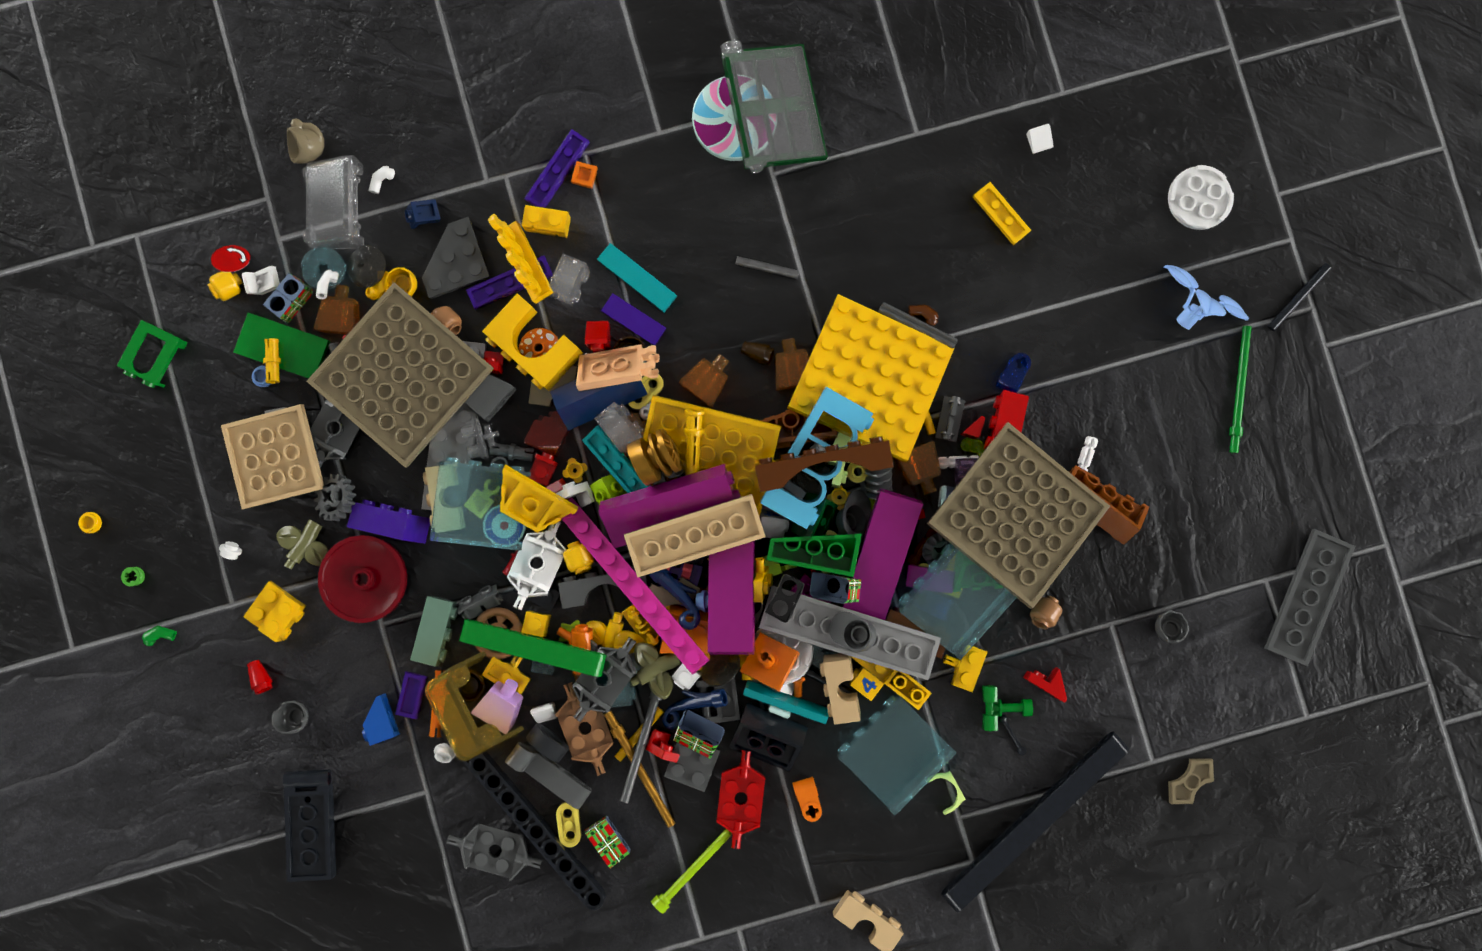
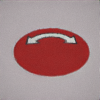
[211,245,250,272]

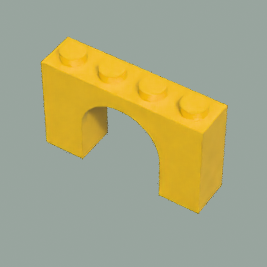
[482,293,584,391]

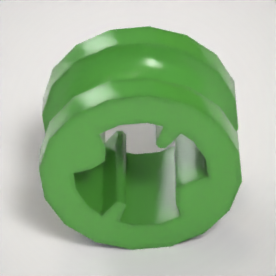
[121,567,145,587]

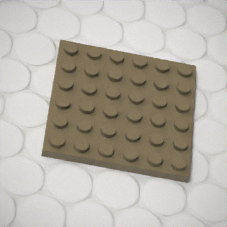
[306,282,494,468]
[927,422,1110,609]

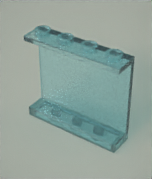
[430,457,531,551]
[898,544,1016,660]
[837,695,956,815]

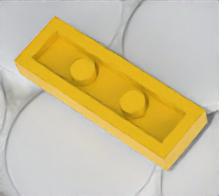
[973,182,1031,246]

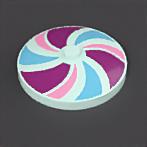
[692,75,777,161]

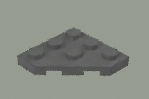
[422,217,491,299]

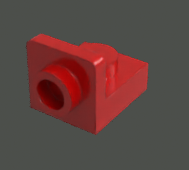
[483,351,504,374]
[528,452,558,486]
[645,729,680,763]

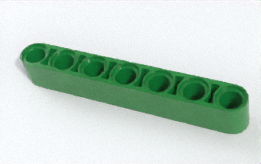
[459,619,607,677]

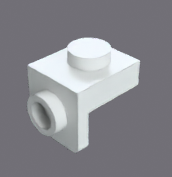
[242,266,280,295]
[556,481,594,507]

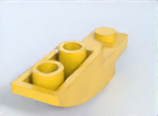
[851,657,932,710]

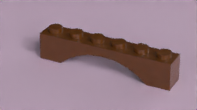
[755,436,894,492]

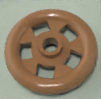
[475,607,523,659]

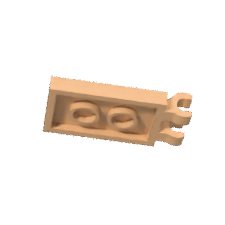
[576,344,659,391]

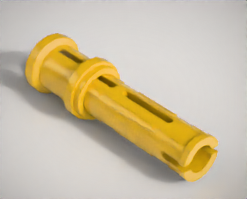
[684,408,705,475]

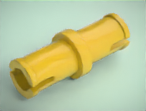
[263,338,281,384]

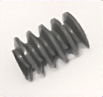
[865,467,893,500]

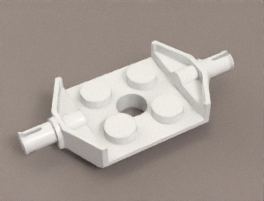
[507,522,566,610]

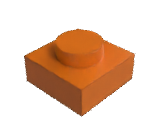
[571,161,598,189]

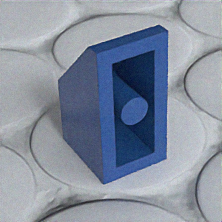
[362,693,400,746]

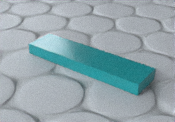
[597,243,677,313]
[582,425,651,493]
[743,680,829,724]

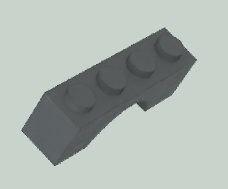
[558,566,649,609]

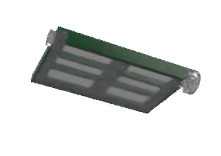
[720,40,828,173]

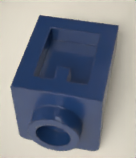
[405,199,441,229]

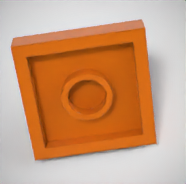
[740,632,800,692]

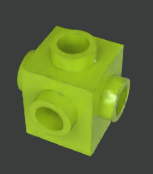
[590,474,627,505]

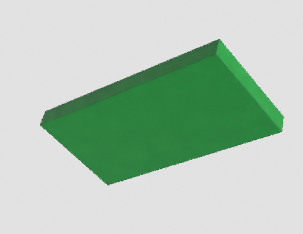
[233,313,330,379]

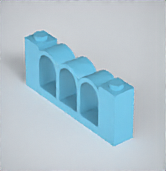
[760,386,874,529]

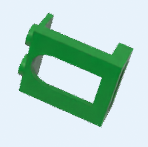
[117,320,188,388]

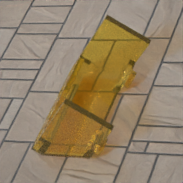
[425,651,524,761]

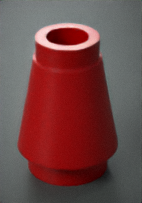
[247,660,273,694]

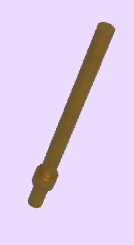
[603,711,675,828]

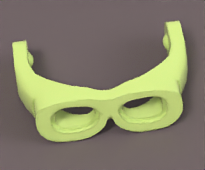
[925,771,966,815]

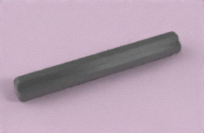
[878,303,957,348]

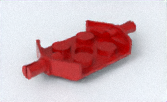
[717,750,766,849]

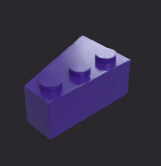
[347,499,430,544]

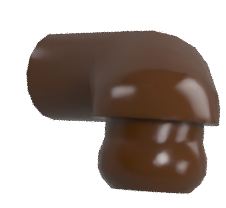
[909,305,939,326]

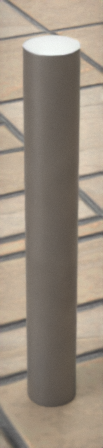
[735,256,799,279]

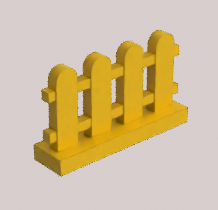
[488,214,554,304]

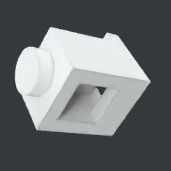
[671,663,701,690]

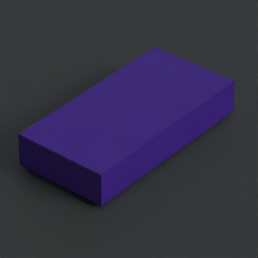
[395,671,428,719]

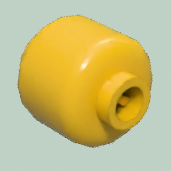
[207,271,242,301]
[563,541,595,575]

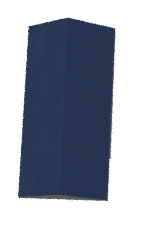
[550,379,648,431]

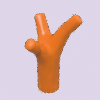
[793,677,805,698]

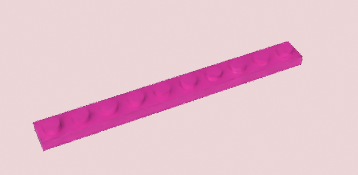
[561,497,709,675]

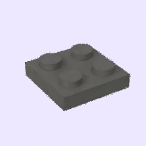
[664,743,720,792]

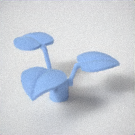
[1163,265,1249,330]

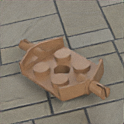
[555,682,614,776]

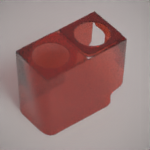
[524,411,570,458]

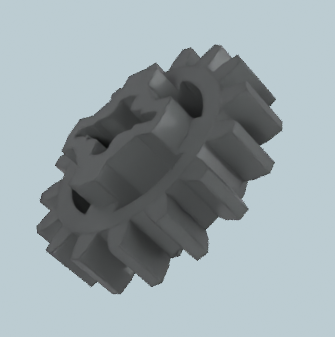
[314,474,356,522]

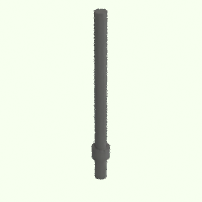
[620,691,662,804]

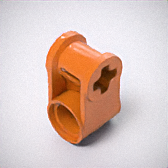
[792,777,822,822]

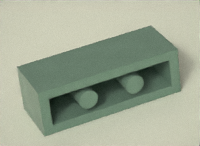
[410,596,458,667]

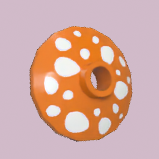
[519,328,559,358]

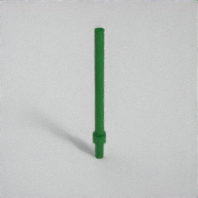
[1229,326,1252,453]

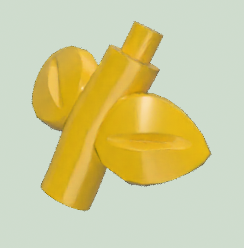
[586,612,644,654]

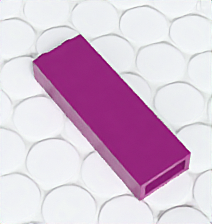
[599,464,741,548]
[841,488,923,620]
[708,541,755,655]

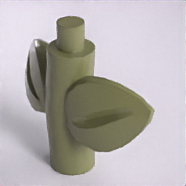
[276,519,328,570]
[630,643,681,700]

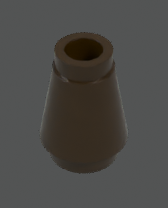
[741,341,774,365]

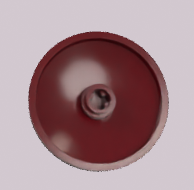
[318,535,407,623]

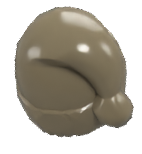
[287,118,324,164]

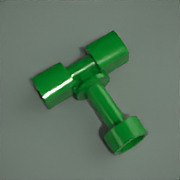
[982,685,1033,731]

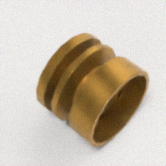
[627,428,682,486]

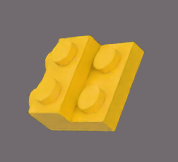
[243,581,306,642]

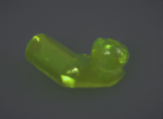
[960,437,985,457]

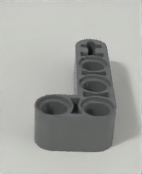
[505,741,592,809]

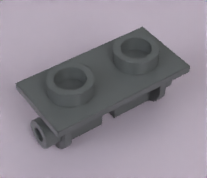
[935,396,965,442]
[458,584,504,620]

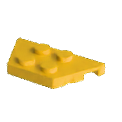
[500,464,578,533]

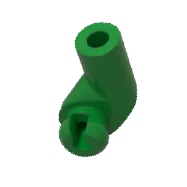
[142,626,177,646]

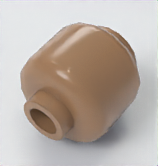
[431,306,462,335]
[1030,596,1062,630]

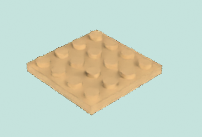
[221,404,324,509]

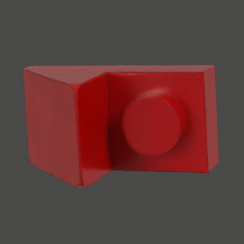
[1023,667,1067,703]

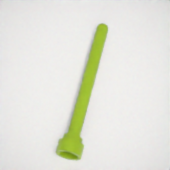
[651,829,732,914]

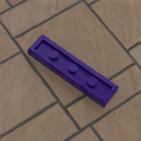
[524,129,590,208]
[466,255,553,310]

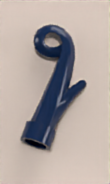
[649,569,701,630]
[662,689,728,730]

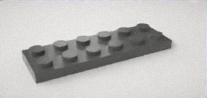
[1264,529,1356,666]

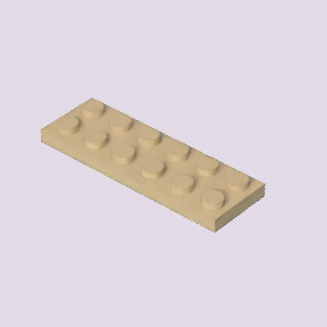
[624,494,766,577]

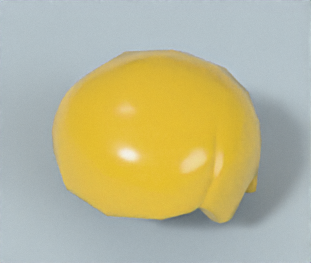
[385,267,417,296]

